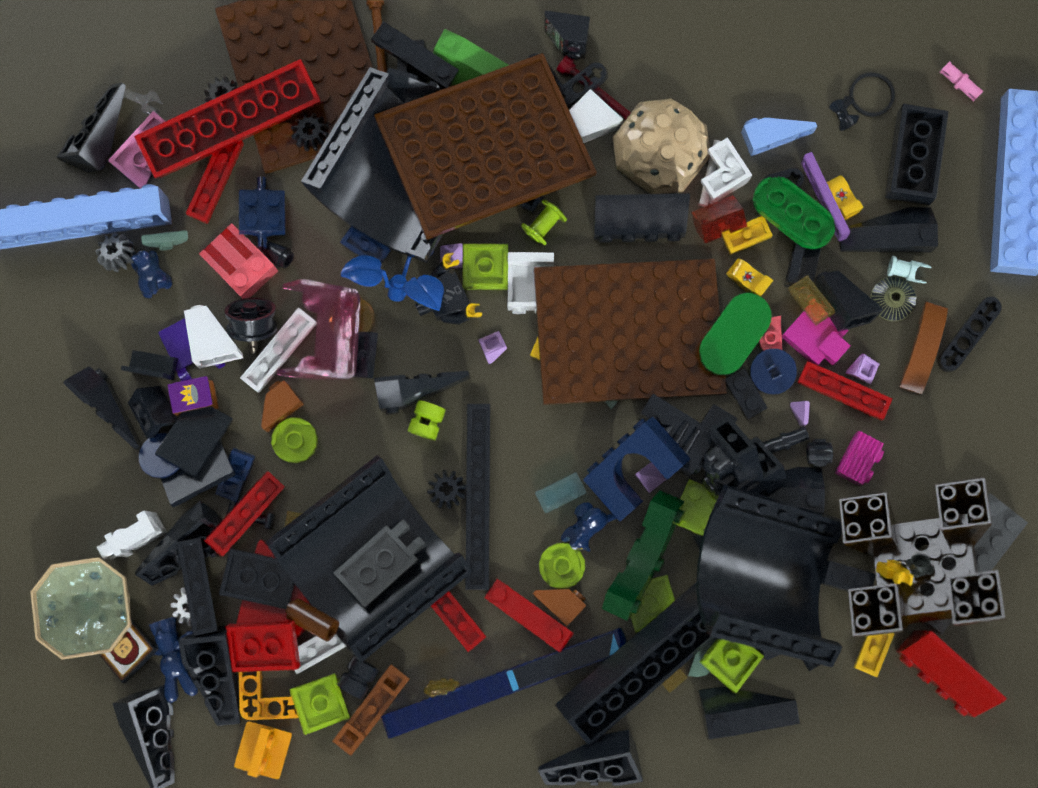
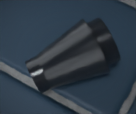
[259,240,294,268]

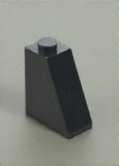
[810,270,883,332]

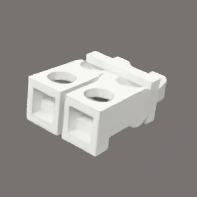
[97,511,167,560]

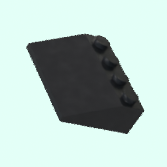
[593,194,690,243]

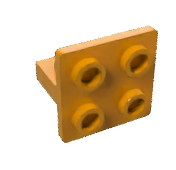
[234,721,292,779]

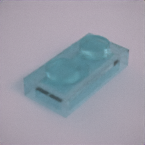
[535,472,587,514]

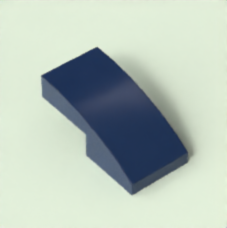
[215,448,256,502]

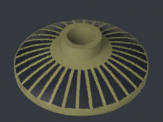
[870,276,916,321]

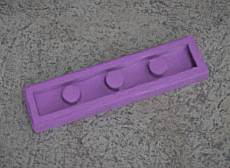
[801,152,850,242]

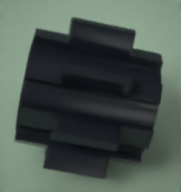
[806,439,833,467]

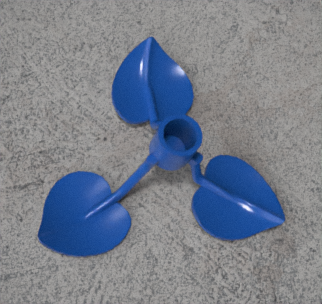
[341,251,444,311]

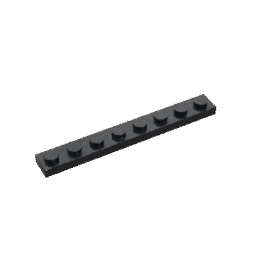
[465,404,491,590]

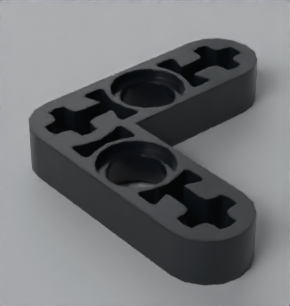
[527,53,608,109]

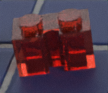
[691,195,747,244]

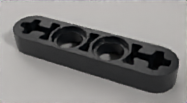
[938,297,1002,372]

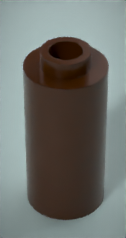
[285,599,339,642]

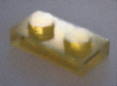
[788,275,835,326]

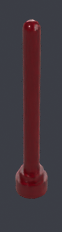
[556,56,635,126]

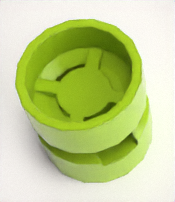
[407,400,446,441]

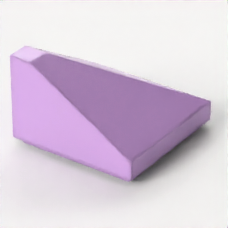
[440,243,463,269]
[478,331,507,364]
[846,354,880,384]
[790,401,810,427]
[635,462,667,493]

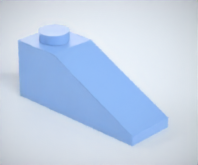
[741,118,817,156]

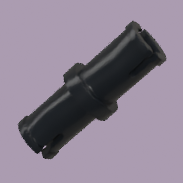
[763,426,810,453]

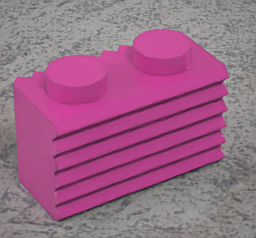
[835,431,884,486]

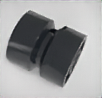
[337,655,380,699]

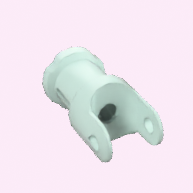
[887,256,931,284]

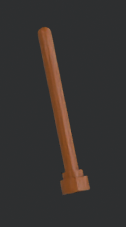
[366,0,387,73]

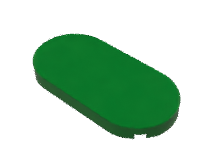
[753,177,835,249]
[699,293,772,375]

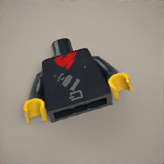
[415,252,482,325]

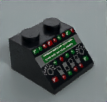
[544,10,590,60]

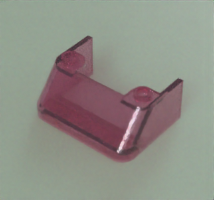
[277,279,361,380]

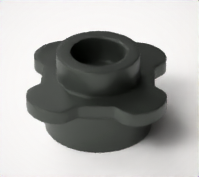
[906,554,934,577]

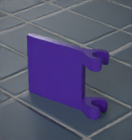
[158,318,225,381]

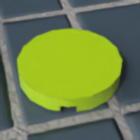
[271,417,318,463]
[539,543,585,589]

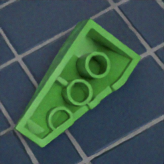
[433,29,508,87]

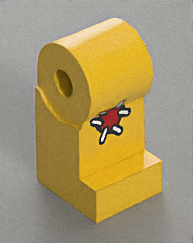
[827,175,863,220]
[726,258,773,297]

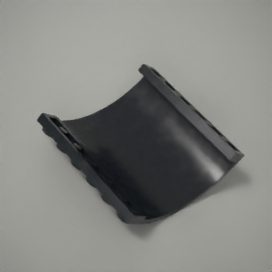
[301,67,443,263]
[265,455,472,663]
[696,484,843,668]

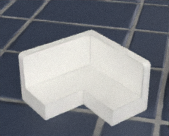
[701,137,752,205]

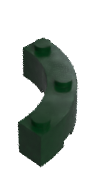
[602,490,685,621]

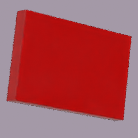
[226,621,301,672]

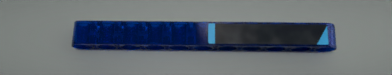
[380,627,627,739]

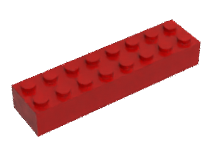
[134,59,322,179]

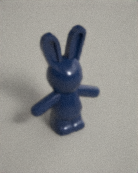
[149,617,198,703]

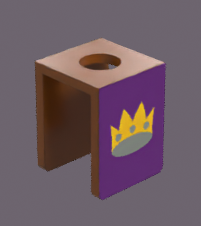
[167,376,219,417]

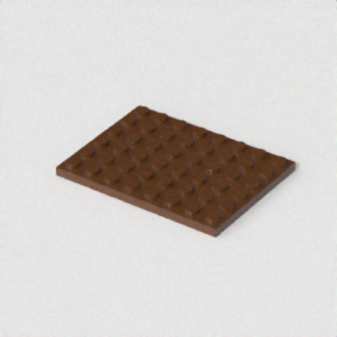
[215,0,373,174]
[374,53,597,240]
[533,259,727,405]

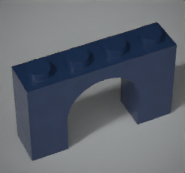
[583,417,691,521]

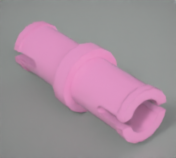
[940,61,983,102]

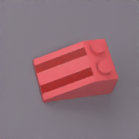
[199,223,278,299]

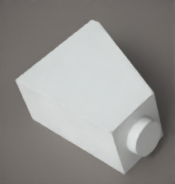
[569,89,623,143]
[184,305,243,369]

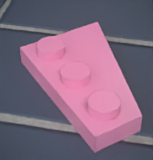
[108,111,166,189]

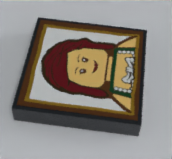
[98,617,159,683]

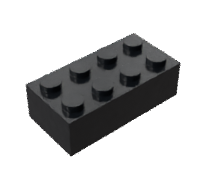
[885,104,949,206]

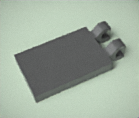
[334,519,426,609]

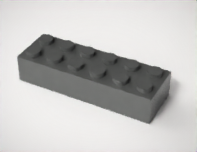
[921,493,1028,634]

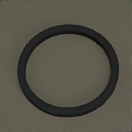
[849,72,895,117]

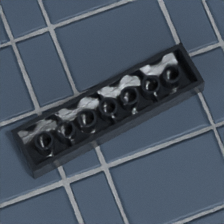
[555,583,715,746]

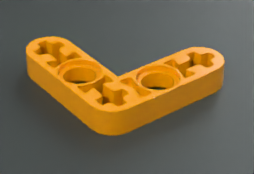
[239,671,298,720]

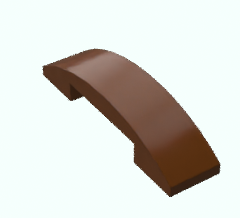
[899,302,948,395]
[332,664,409,756]

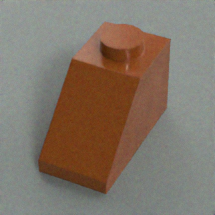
[261,380,304,432]
[533,589,586,626]

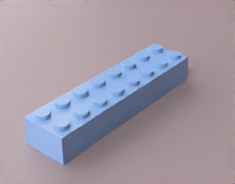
[990,89,1038,276]
[0,184,172,249]

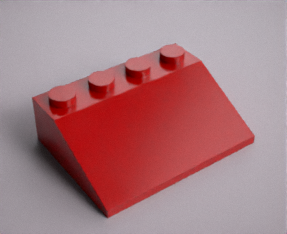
[896,630,1007,717]

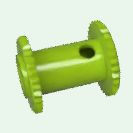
[521,200,567,246]

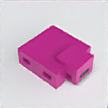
[782,300,851,366]

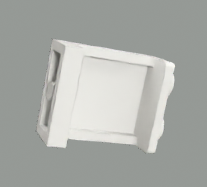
[507,252,554,314]

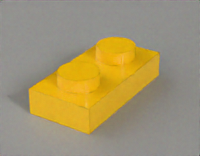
[721,216,773,255]
[853,633,895,677]

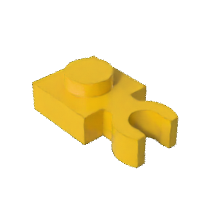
[876,560,914,585]

